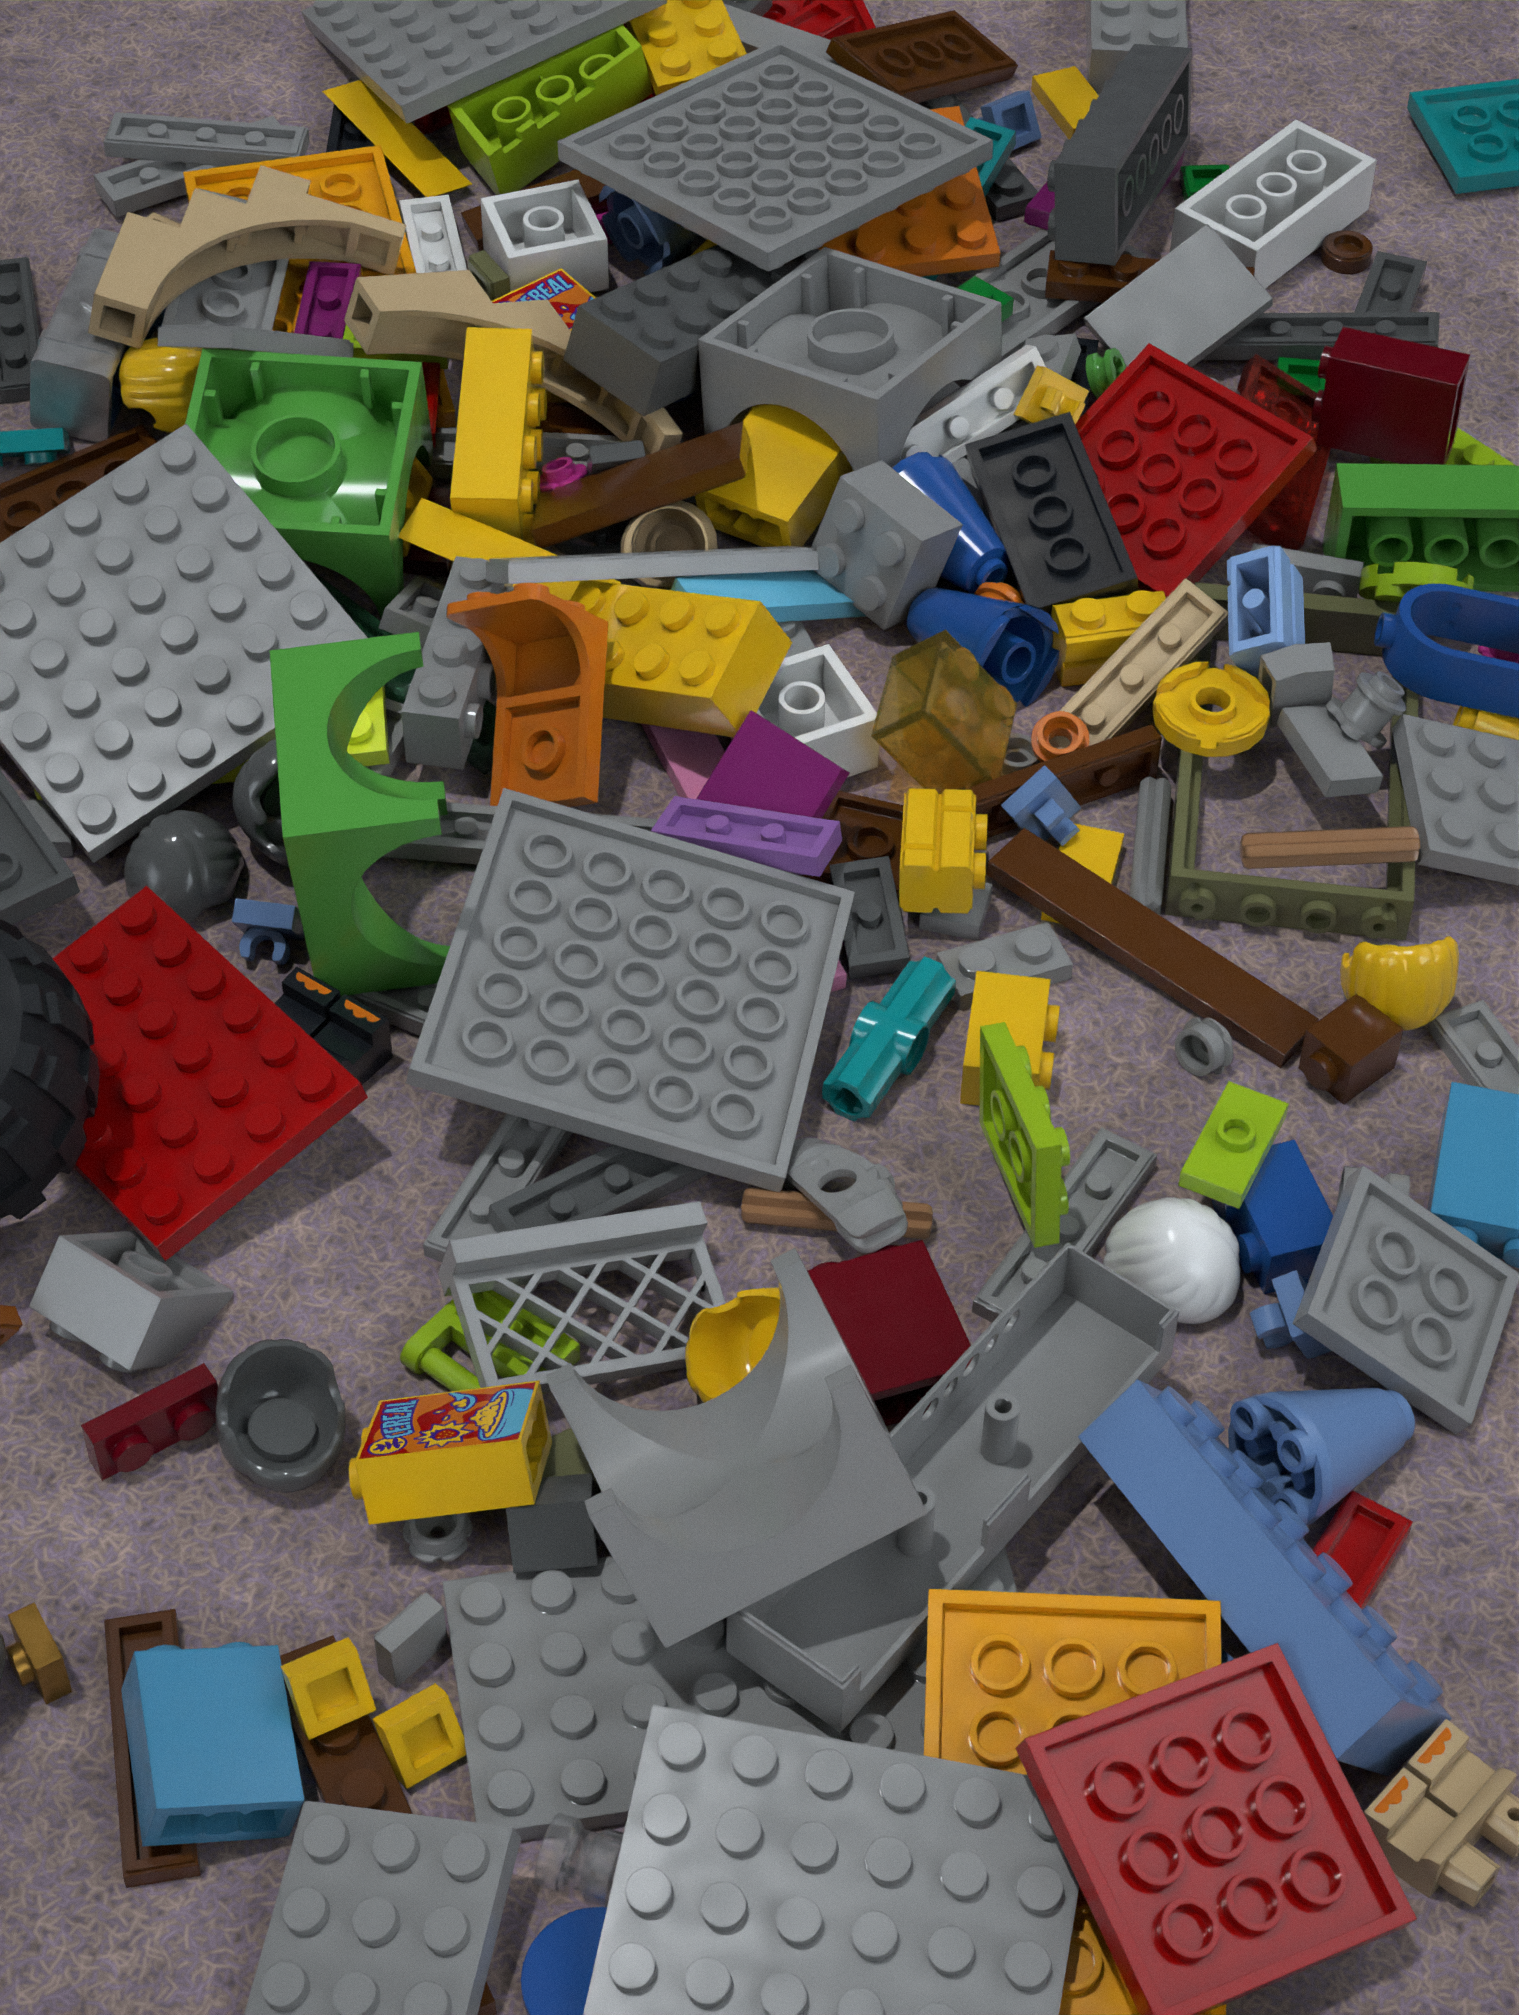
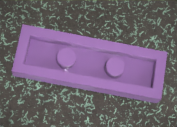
[651,796,842,877]

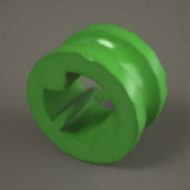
[1086,348,1126,399]

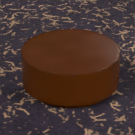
[1320,230,1373,274]

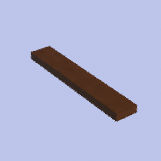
[986,828,1319,1068]

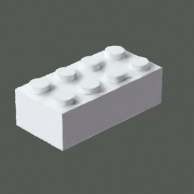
[1170,120,1377,289]

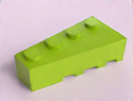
[447,24,653,195]

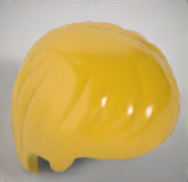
[119,338,202,432]
[1340,936,1459,1031]
[685,1287,780,1403]

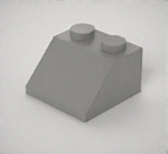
[29,1231,234,1374]

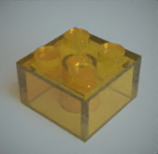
[871,629,1017,794]

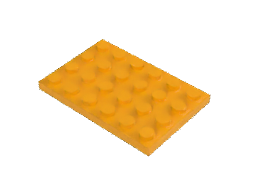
[924,1589,1226,2015]

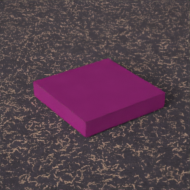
[696,710,850,819]

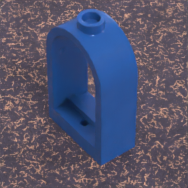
[1374,584,1519,718]

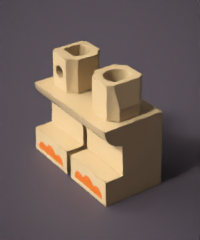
[1364,1719,1519,1907]

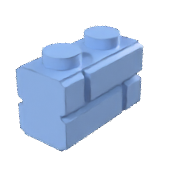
[1227,545,1305,679]

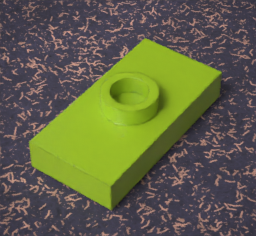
[1178,1081,1289,1209]

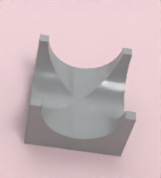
[698,247,1002,471]
[546,1248,928,1649]

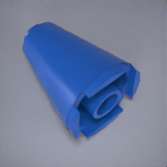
[893,452,1009,594]
[907,587,1060,716]

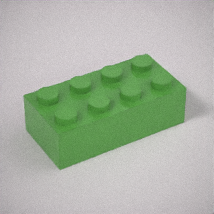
[1322,463,1519,592]

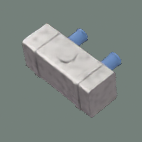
[30,228,166,443]

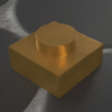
[5,1602,72,1705]

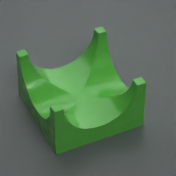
[185,348,434,618]
[269,632,450,996]

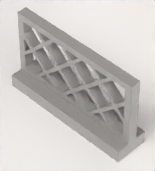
[438,1201,726,1393]

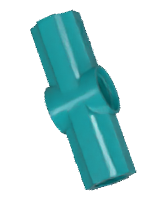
[822,956,956,1122]

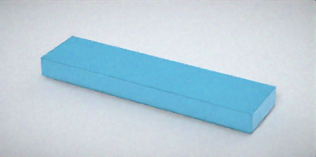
[671,570,866,622]

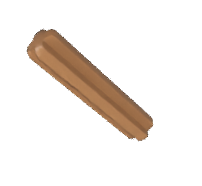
[1240,826,1420,869]
[741,1188,933,1239]

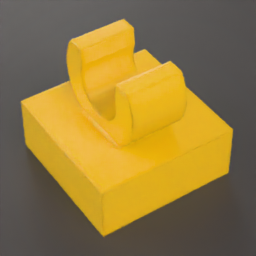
[1013,365,1089,425]
[280,1637,376,1740]
[372,1683,466,1789]

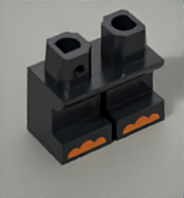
[275,967,393,1085]

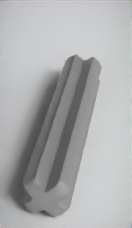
[1130,776,1171,915]

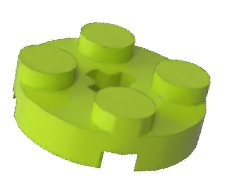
[1359,562,1474,602]

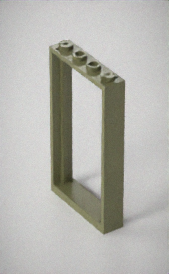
[1165,582,1419,940]

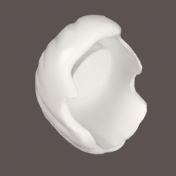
[1103,1197,1240,1324]

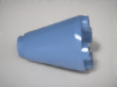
[1228,1388,1415,1526]

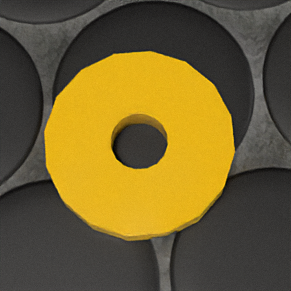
[1152,662,1270,757]

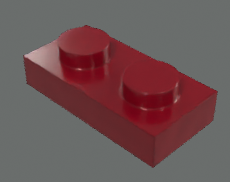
[81,1363,218,1481]

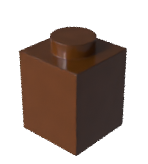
[1298,994,1404,1105]

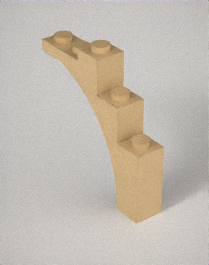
[88,165,406,349]
[344,270,683,455]

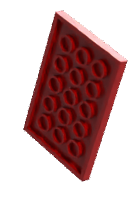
[52,886,368,1261]

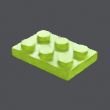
[979,1022,1070,1248]

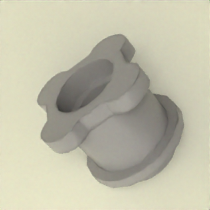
[1326,671,1406,749]

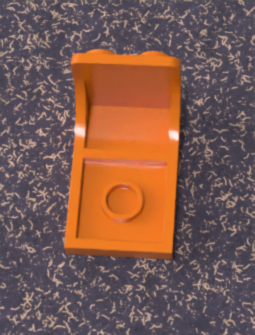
[446,583,608,807]

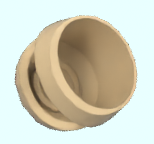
[621,501,718,590]

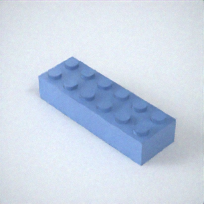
[1078,1379,1452,1776]

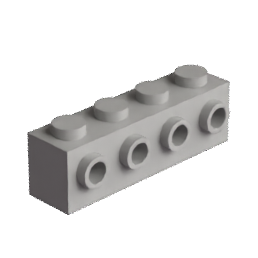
[401,556,514,770]

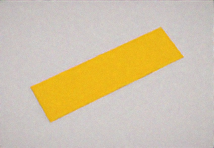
[322,80,472,197]
[399,498,622,601]

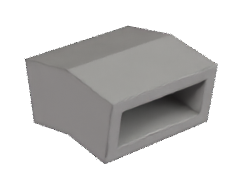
[1258,642,1335,728]

